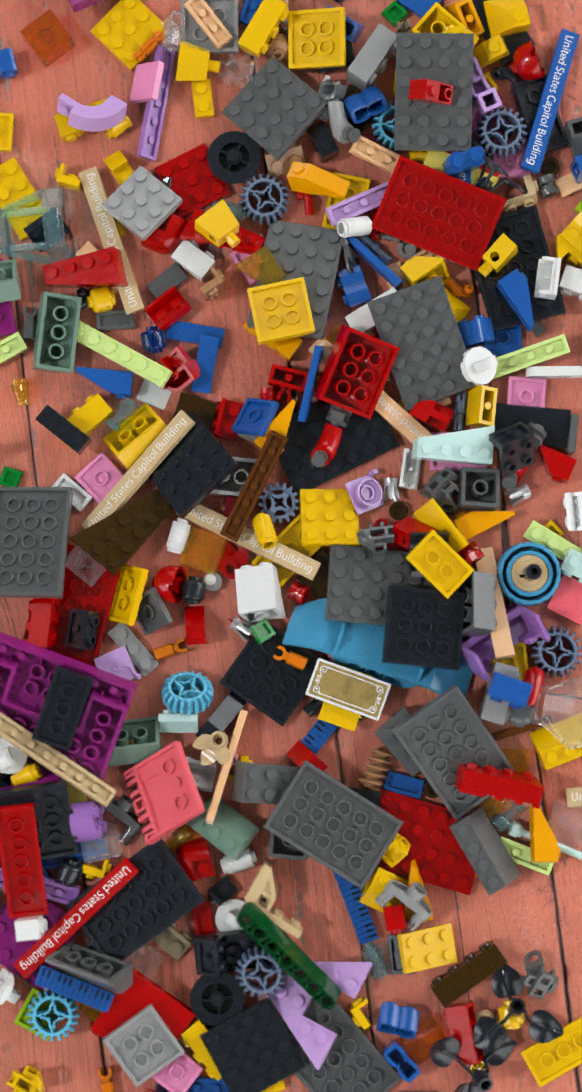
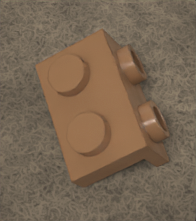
[262,141,305,177]
[200,266,225,301]

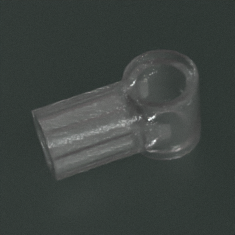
[162,10,186,52]

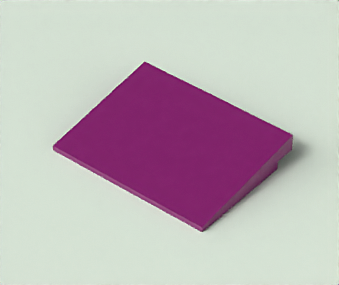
[0,632,138,781]

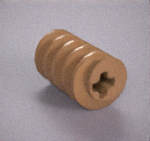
[358,749,394,792]

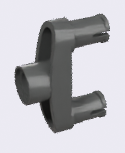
[104,795,143,846]

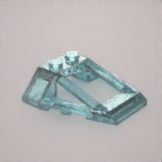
[0,187,70,265]

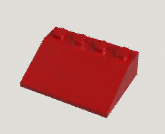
[313,325,400,419]

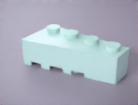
[412,426,495,466]

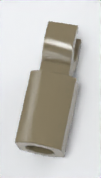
[396,19,412,33]

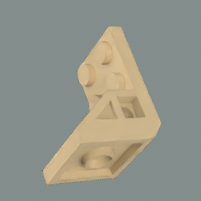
[245,860,303,939]

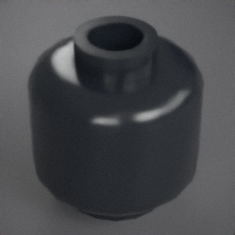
[180,576,206,604]
[56,856,83,887]

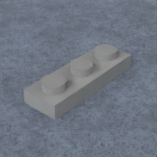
[108,623,159,677]

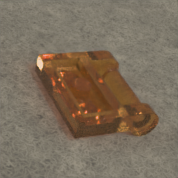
[399,1014,446,1065]

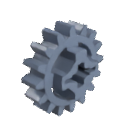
[258,482,300,524]

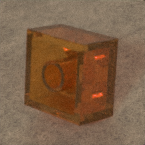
[20,9,75,68]

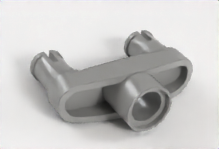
[375,879,432,931]

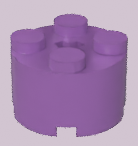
[69,800,107,842]

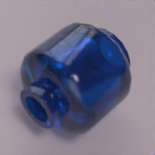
[141,326,167,354]

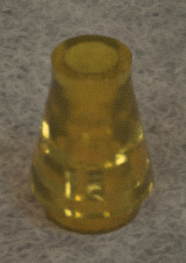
[10,378,29,406]
[165,824,194,851]

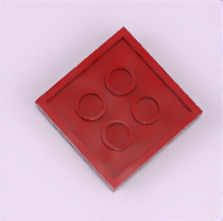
[154,143,230,219]

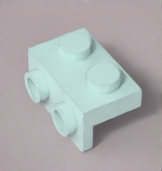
[559,547,582,583]
[158,710,198,733]

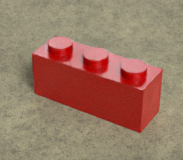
[444,1001,484,1066]

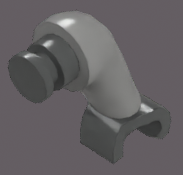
[319,79,360,144]

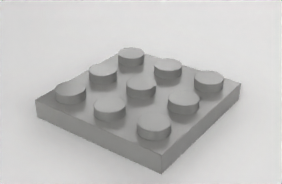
[181,0,239,54]
[101,166,183,241]
[102,1003,185,1087]

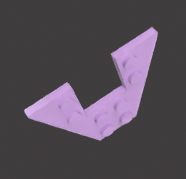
[269,962,374,1070]

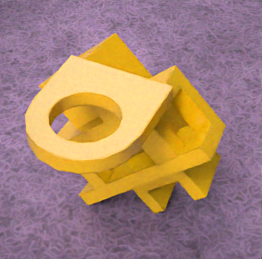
[6,1064,45,1092]

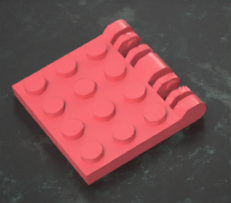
[122,741,205,845]

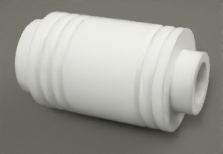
[337,216,372,238]
[166,518,191,554]
[220,848,257,875]

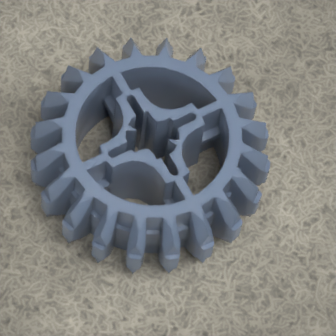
[476,106,527,158]
[239,174,290,225]
[531,626,582,677]
[236,945,288,999]

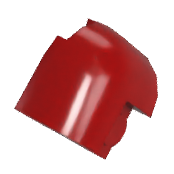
[141,214,188,255]
[156,345,200,392]
[409,400,455,433]
[174,837,216,882]

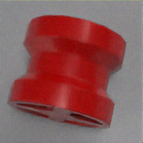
[287,581,310,605]

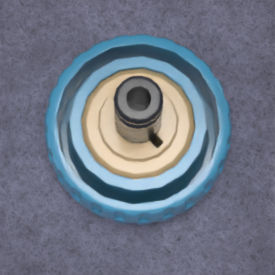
[496,542,561,606]

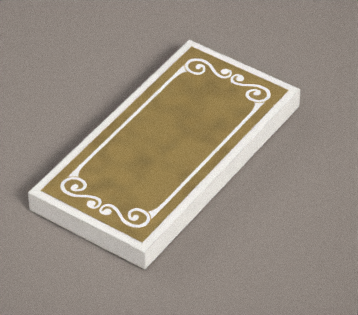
[305,658,391,721]

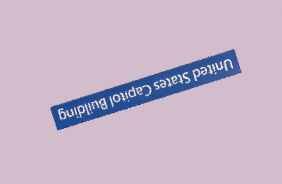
[520,28,580,174]

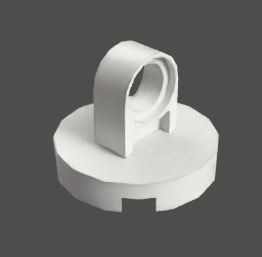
[461,346,498,386]
[0,737,28,774]
[215,898,246,932]
[0,968,21,1005]

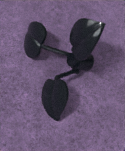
[471,139,528,194]
[473,964,564,1050]
[429,1037,517,1092]

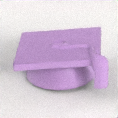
[345,469,384,515]
[94,645,142,680]

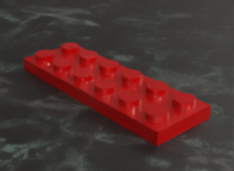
[0,803,48,919]

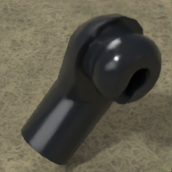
[491,67,519,83]
[77,287,90,310]

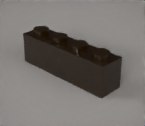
[429,941,508,1008]

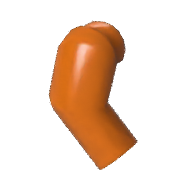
[446,277,474,297]

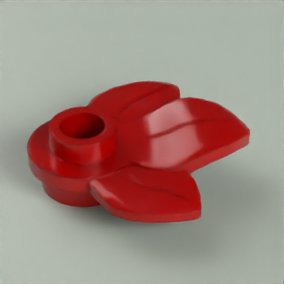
[211,541,248,579]

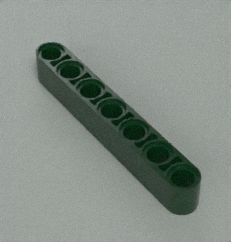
[236,902,341,1010]

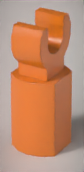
[153,638,188,661]
[273,646,308,670]
[97,1066,115,1092]

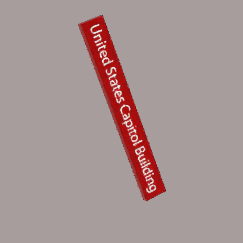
[13,857,140,979]

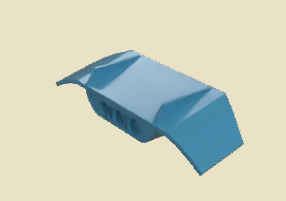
[282,598,473,697]

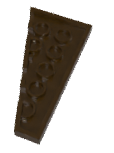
[70,488,174,577]

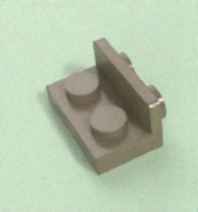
[152,923,192,961]

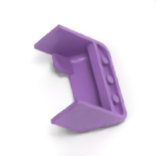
[461,603,551,682]

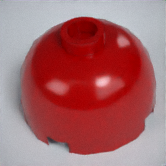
[511,41,545,81]
[152,565,186,604]

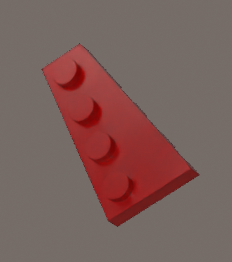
[180,208,265,256]

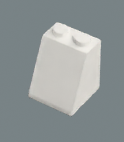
[235,562,286,623]

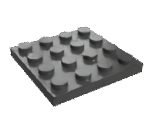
[222,56,328,161]

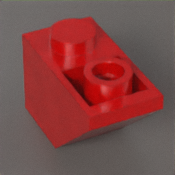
[408,79,454,105]
[383,905,406,935]

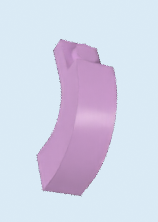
[472,56,502,114]
[57,93,127,132]

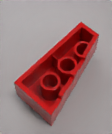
[42,246,128,288]
[24,598,60,648]
[454,762,544,809]

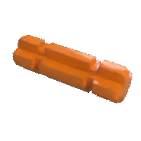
[133,30,165,62]

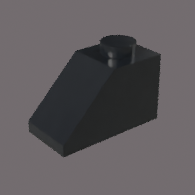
[306,121,339,163]

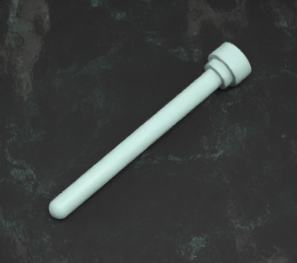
[508,821,582,860]

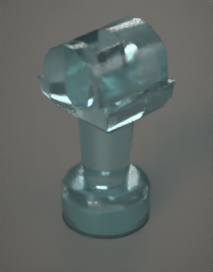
[105,398,136,432]
[490,802,527,833]

